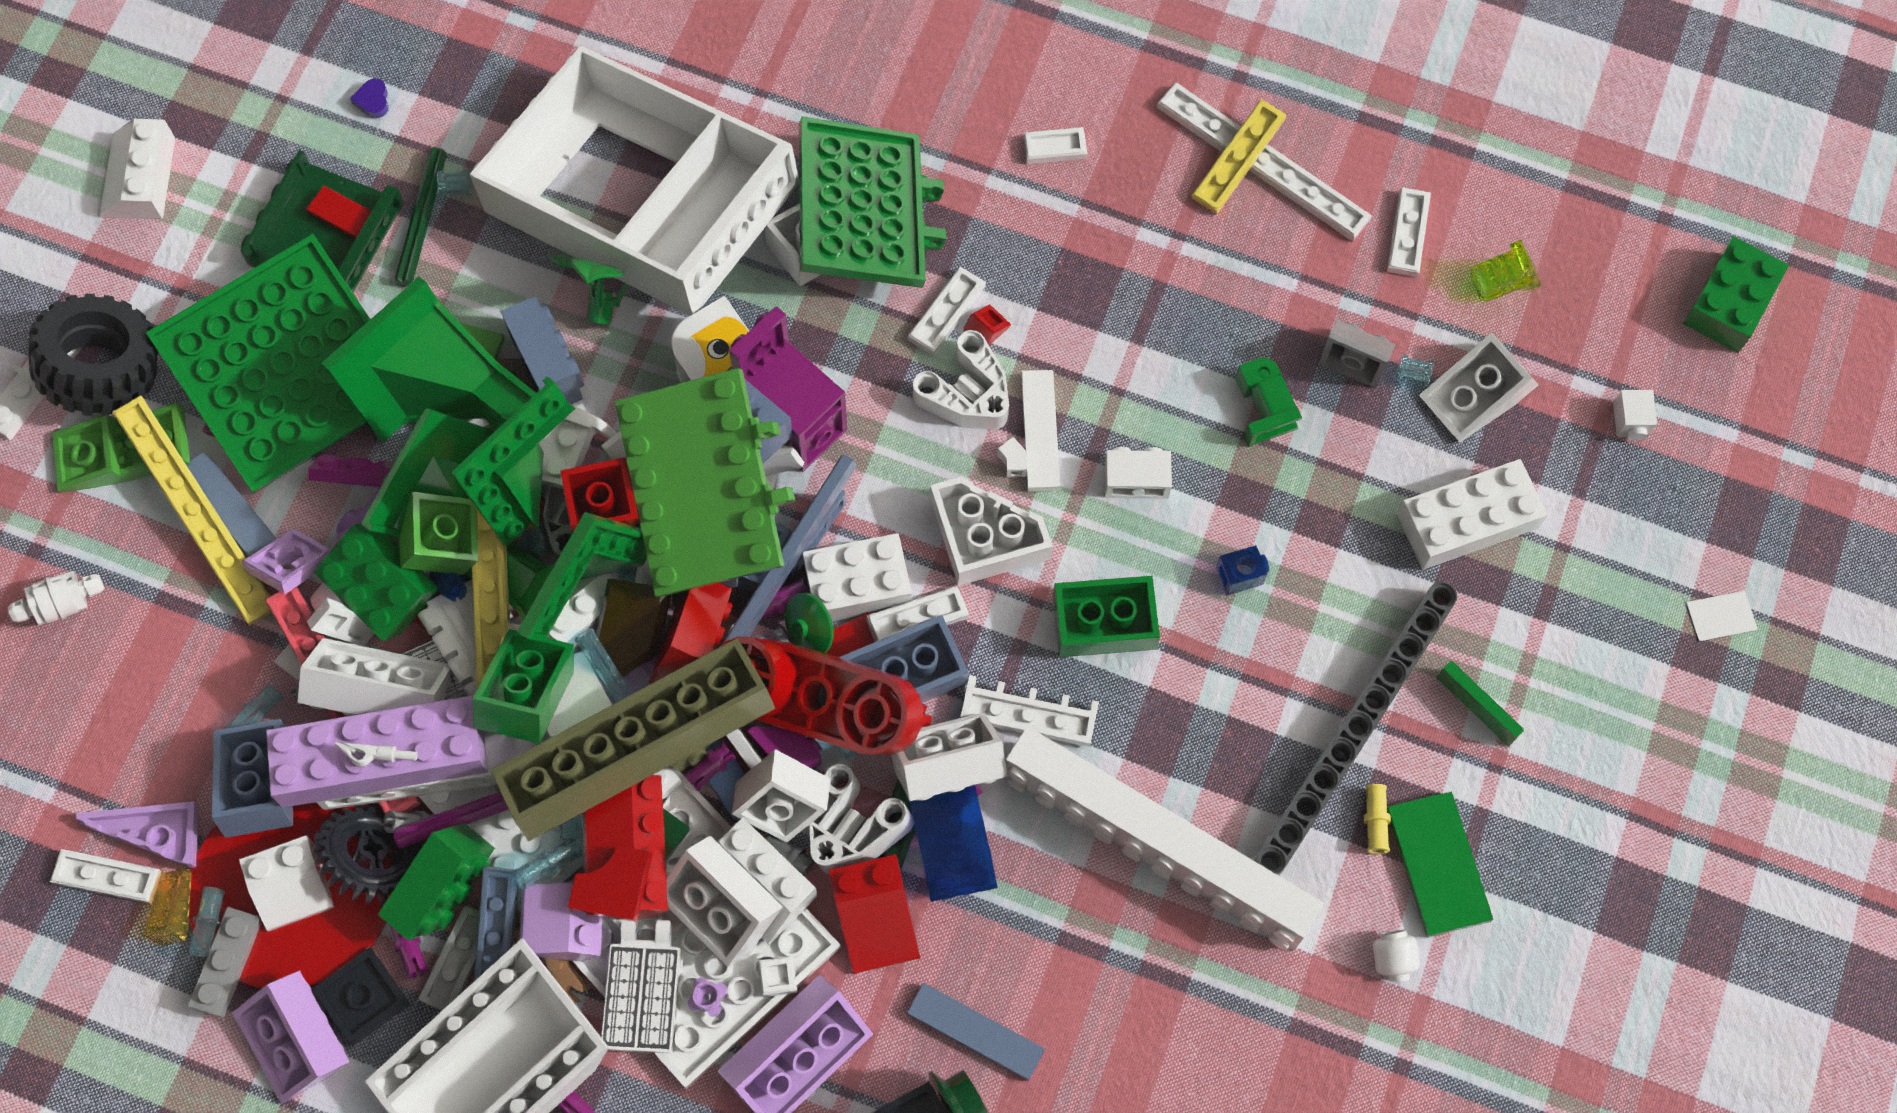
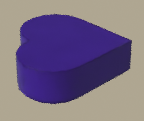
[350,78,389,118]

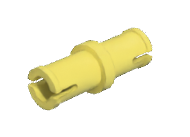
[1363,784,1391,855]

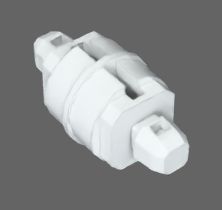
[8,571,105,626]

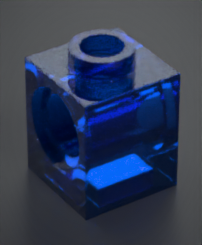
[1216,545,1269,596]

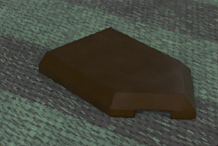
[593,579,671,682]

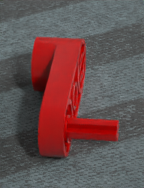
[719,636,932,756]

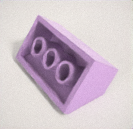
[717,974,873,1113]

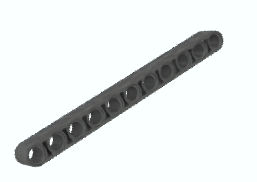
[1254,582,1457,876]

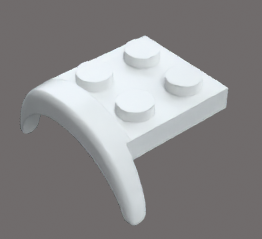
[538,408,617,489]

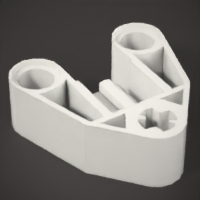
[913,330,1009,430]
[809,764,913,874]

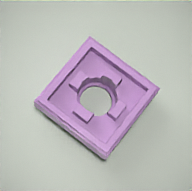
[242,529,331,594]

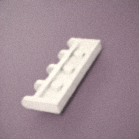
[0,347,83,441]
[960,675,1099,747]

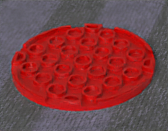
[187,802,393,989]

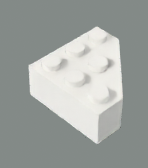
[930,477,1053,586]

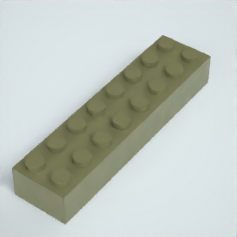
[491,638,775,842]

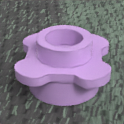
[688,977,727,1017]

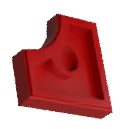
[567,845,653,922]

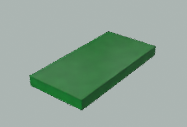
[1387,791,1494,938]

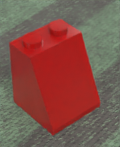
[560,457,639,534]

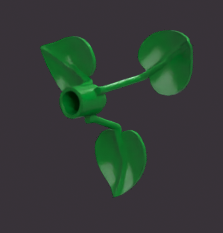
[548,253,630,324]

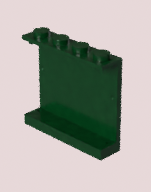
[240,150,404,293]

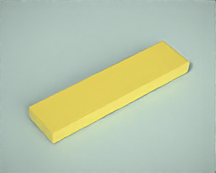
[1192,99,1286,214]

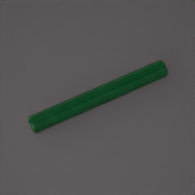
[395,147,447,286]

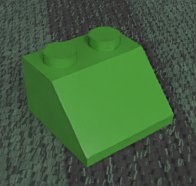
[399,492,478,575]

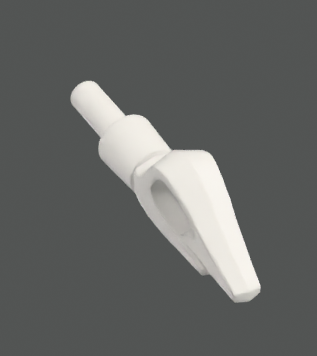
[335,742,418,767]

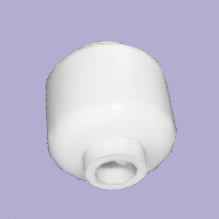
[1372,930,1420,982]

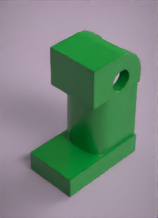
[1235,358,1302,447]

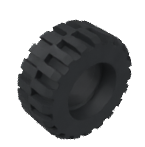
[28,294,158,416]

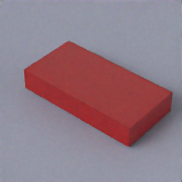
[306,186,371,239]

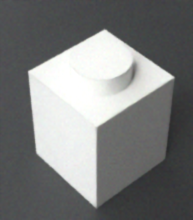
[1613,390,1657,441]

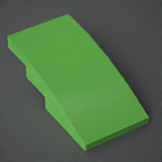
[52,402,190,493]

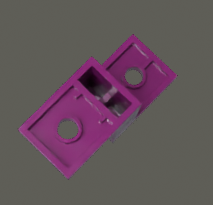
[729,306,847,472]

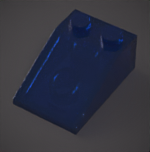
[909,785,998,902]

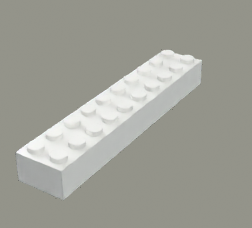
[1005,726,1324,951]

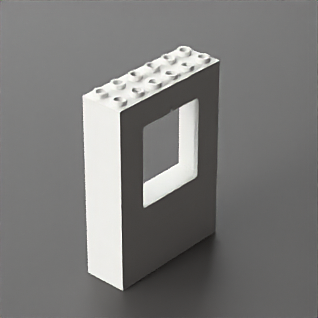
[469,45,799,316]

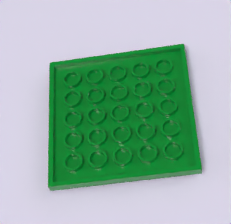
[146,234,370,494]

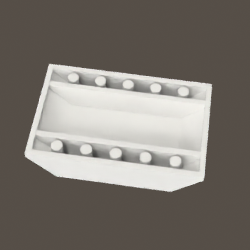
[365,939,609,1113]

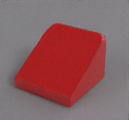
[963,304,1011,345]

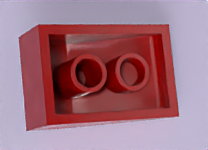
[829,854,921,974]

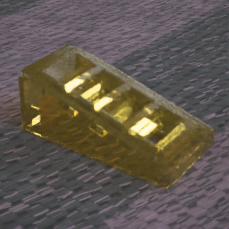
[143,869,192,946]

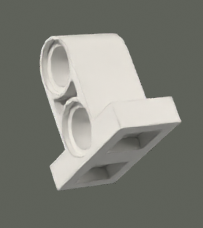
[307,583,375,646]

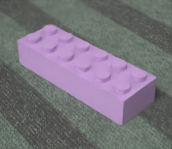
[266,695,488,808]

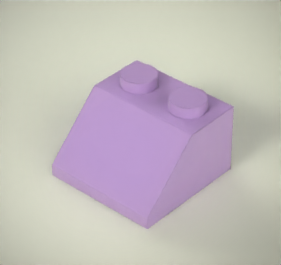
[520,882,602,962]

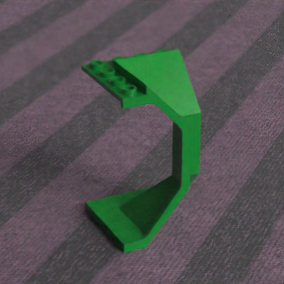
[321,276,576,547]
[361,408,647,642]

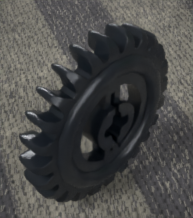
[312,806,423,905]

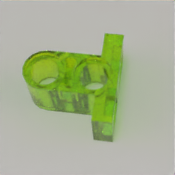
[1469,239,1542,301]

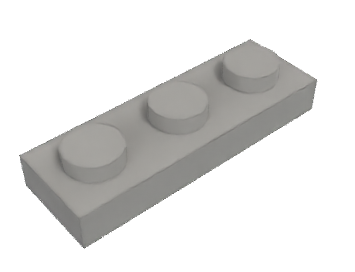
[418,905,479,1011]
[188,907,262,1018]

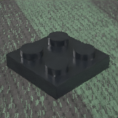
[312,947,411,1046]

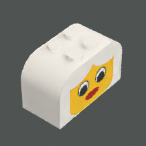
[671,296,749,383]

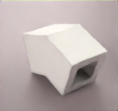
[997,437,1027,478]

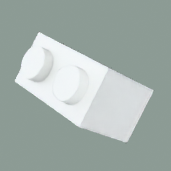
[1105,447,1172,498]

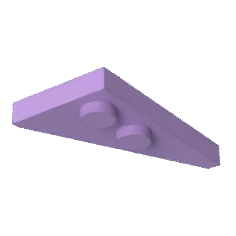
[76,801,199,868]

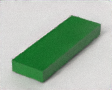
[1436,661,1524,747]

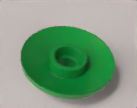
[785,593,834,653]

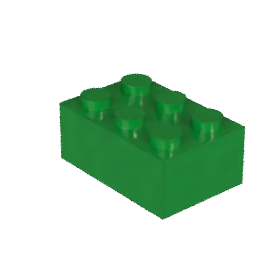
[1683,236,1789,353]
[314,523,440,641]
[1053,575,1160,657]
[472,629,574,744]
[378,823,495,941]

